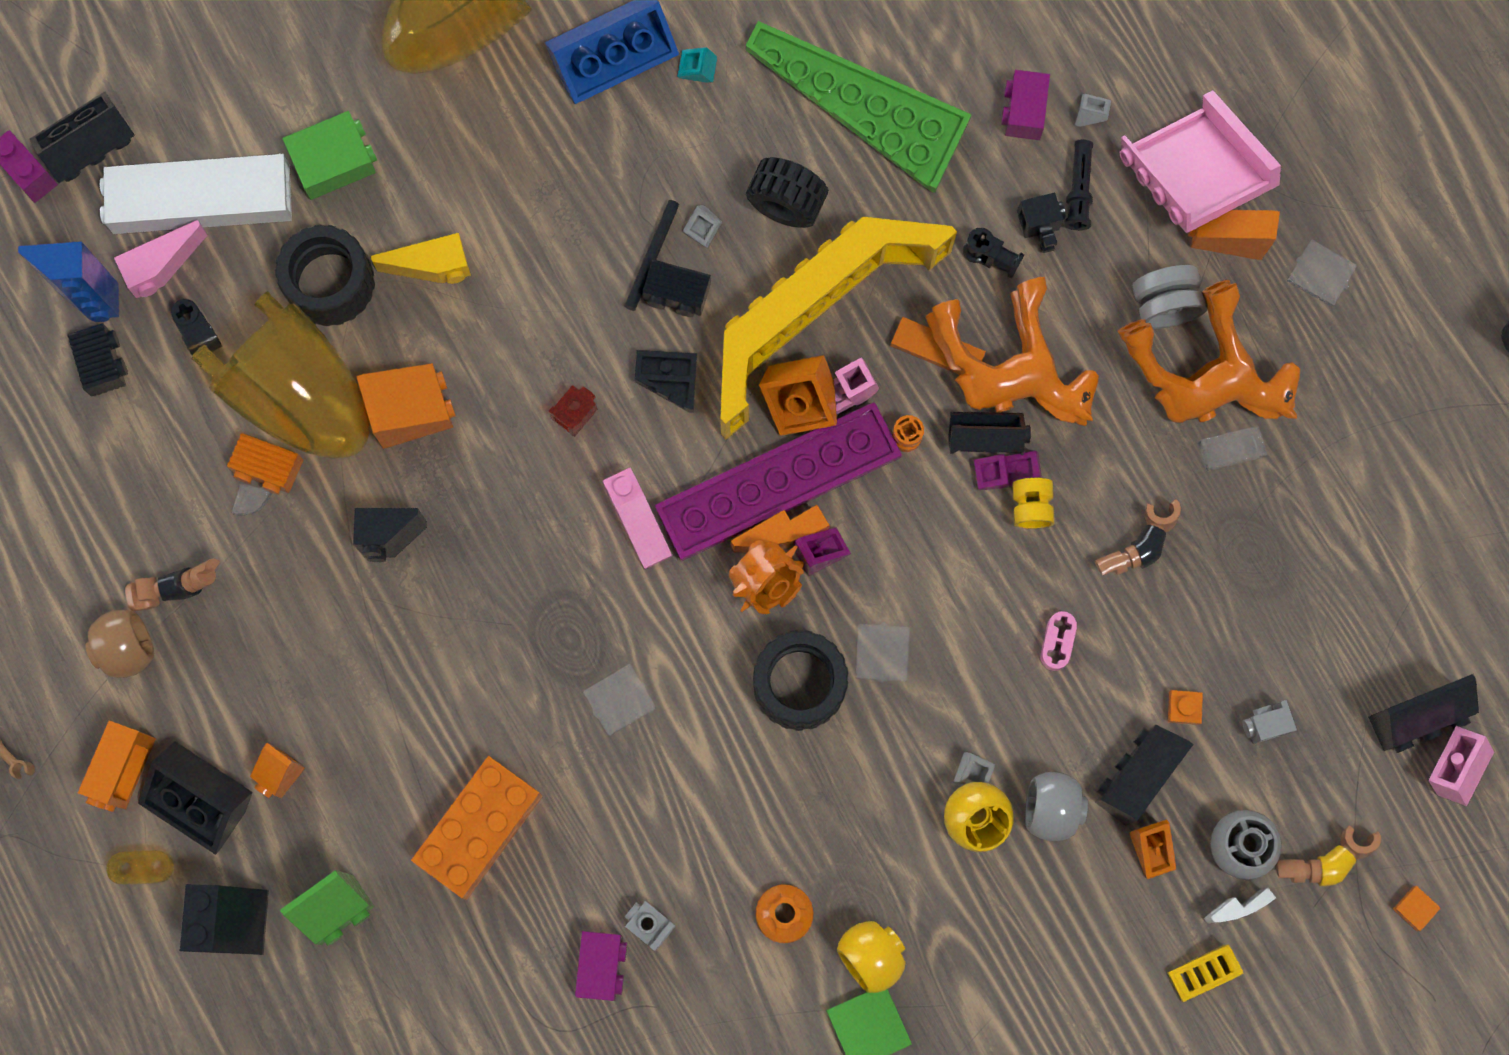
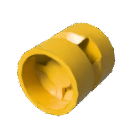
[1013,478,1055,529]

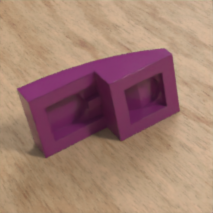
[974,450,1042,490]

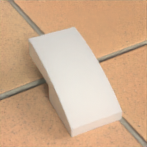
[1204,888,1276,923]

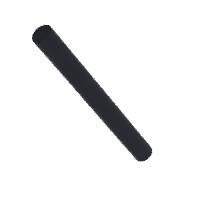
[624,200,679,311]

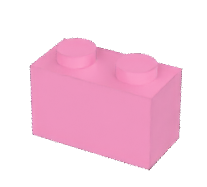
[1429,726,1494,806]

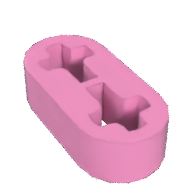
[1040,611,1077,671]

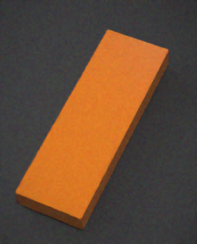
[890,317,986,375]

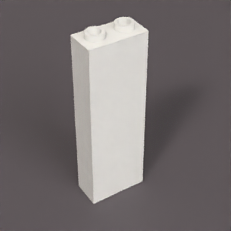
[100,154,292,234]

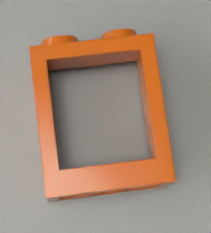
[78,720,156,812]

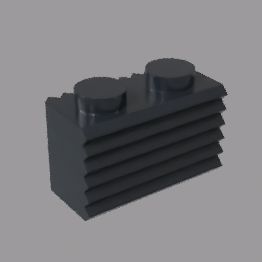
[643,259,711,317]
[67,323,128,397]

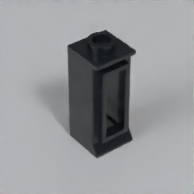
[948,412,1031,455]

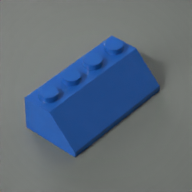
[544,0,679,104]
[18,241,119,322]

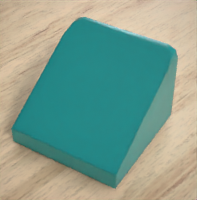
[677,47,717,83]

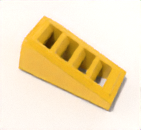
[1167,944,1244,1002]

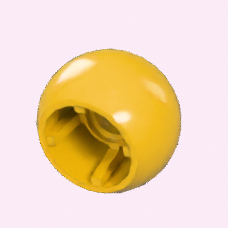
[944,782,1014,852]
[837,921,906,993]

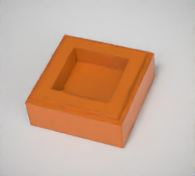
[1393,886,1441,932]

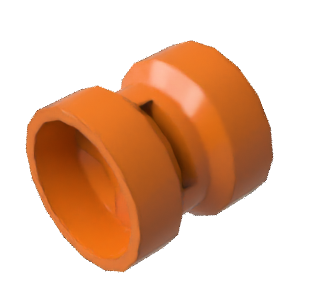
[892,415,924,452]

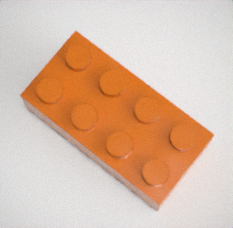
[411,755,543,900]

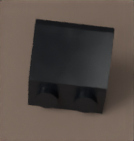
[353,508,427,562]

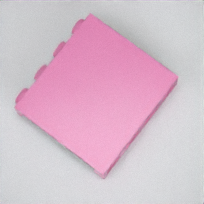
[1120,90,1281,233]

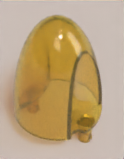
[381,0,532,74]
[191,291,370,459]

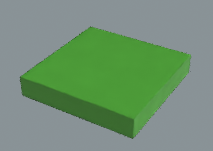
[826,989,912,1055]

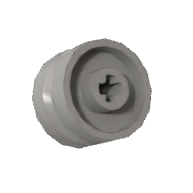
[1132,265,1207,329]

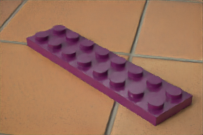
[655,402,902,562]

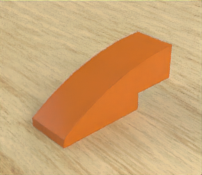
[731,505,830,553]

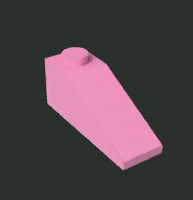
[114,220,207,298]
[603,467,672,570]

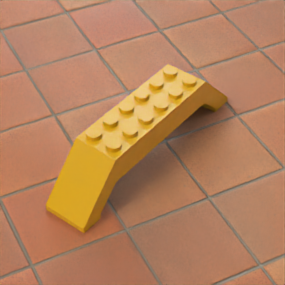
[720,217,957,439]

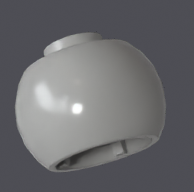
[1025,772,1088,841]
[1210,809,1282,880]

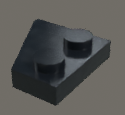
[635,350,697,413]

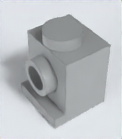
[1242,700,1297,744]
[625,901,676,952]

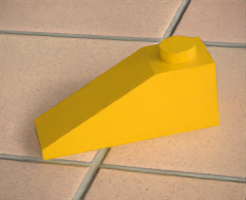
[371,233,471,284]

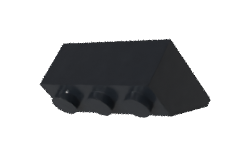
[30,92,135,183]
[1368,674,1479,753]
[1095,725,1194,826]
[138,742,253,855]

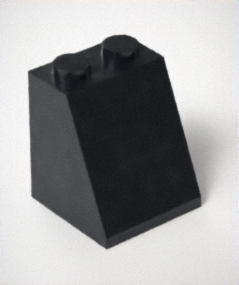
[179,884,269,955]

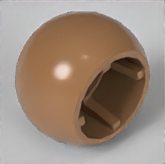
[86,610,154,678]

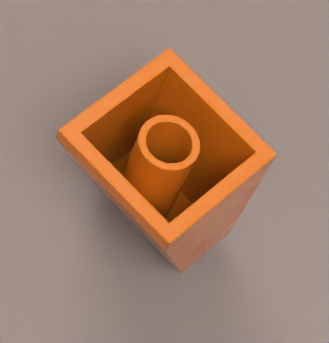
[356,363,456,449]

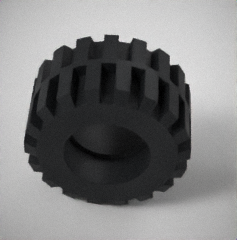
[745,157,829,228]

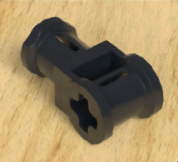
[963,228,1025,278]

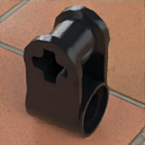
[171,299,223,361]

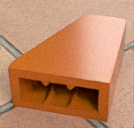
[1188,210,1280,260]

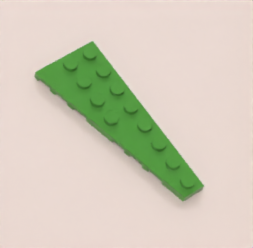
[746,21,972,193]

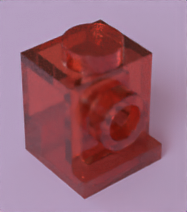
[549,385,598,437]

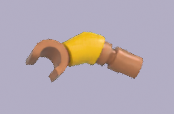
[1276,825,1381,886]

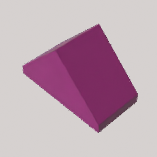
[795,527,851,576]

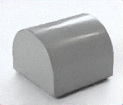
[953,752,995,787]

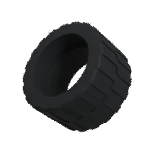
[275,225,375,326]
[753,630,849,731]

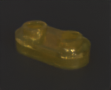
[106,850,174,885]

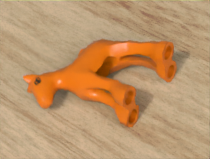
[925,277,1099,426]
[1118,280,1301,423]

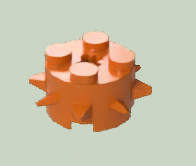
[729,540,804,614]

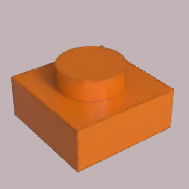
[1168,690,1203,725]

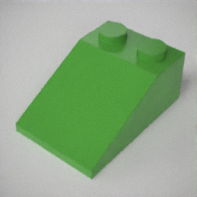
[280,870,375,946]

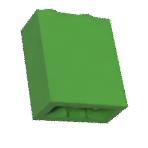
[283,111,377,200]

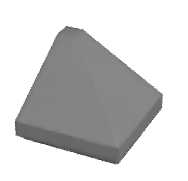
[1075,94,1111,127]
[683,205,722,248]

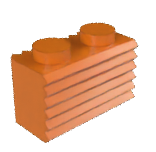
[227,433,303,495]

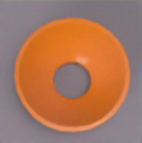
[756,884,813,943]

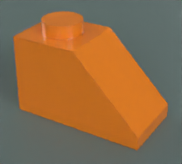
[250,743,305,799]

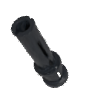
[1064,139,1093,231]

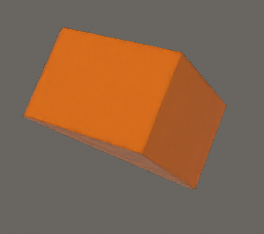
[1129,819,1176,879]

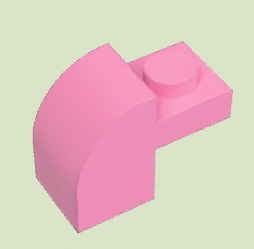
[834,357,879,414]

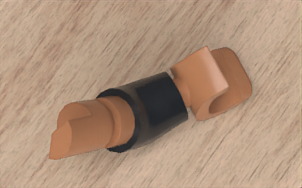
[1094,499,1181,575]
[125,558,220,611]

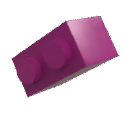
[1001,69,1050,140]
[0,130,58,203]
[575,931,627,1001]

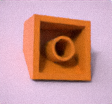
[759,355,837,436]

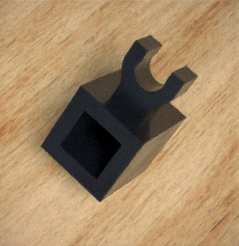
[1017,192,1066,253]

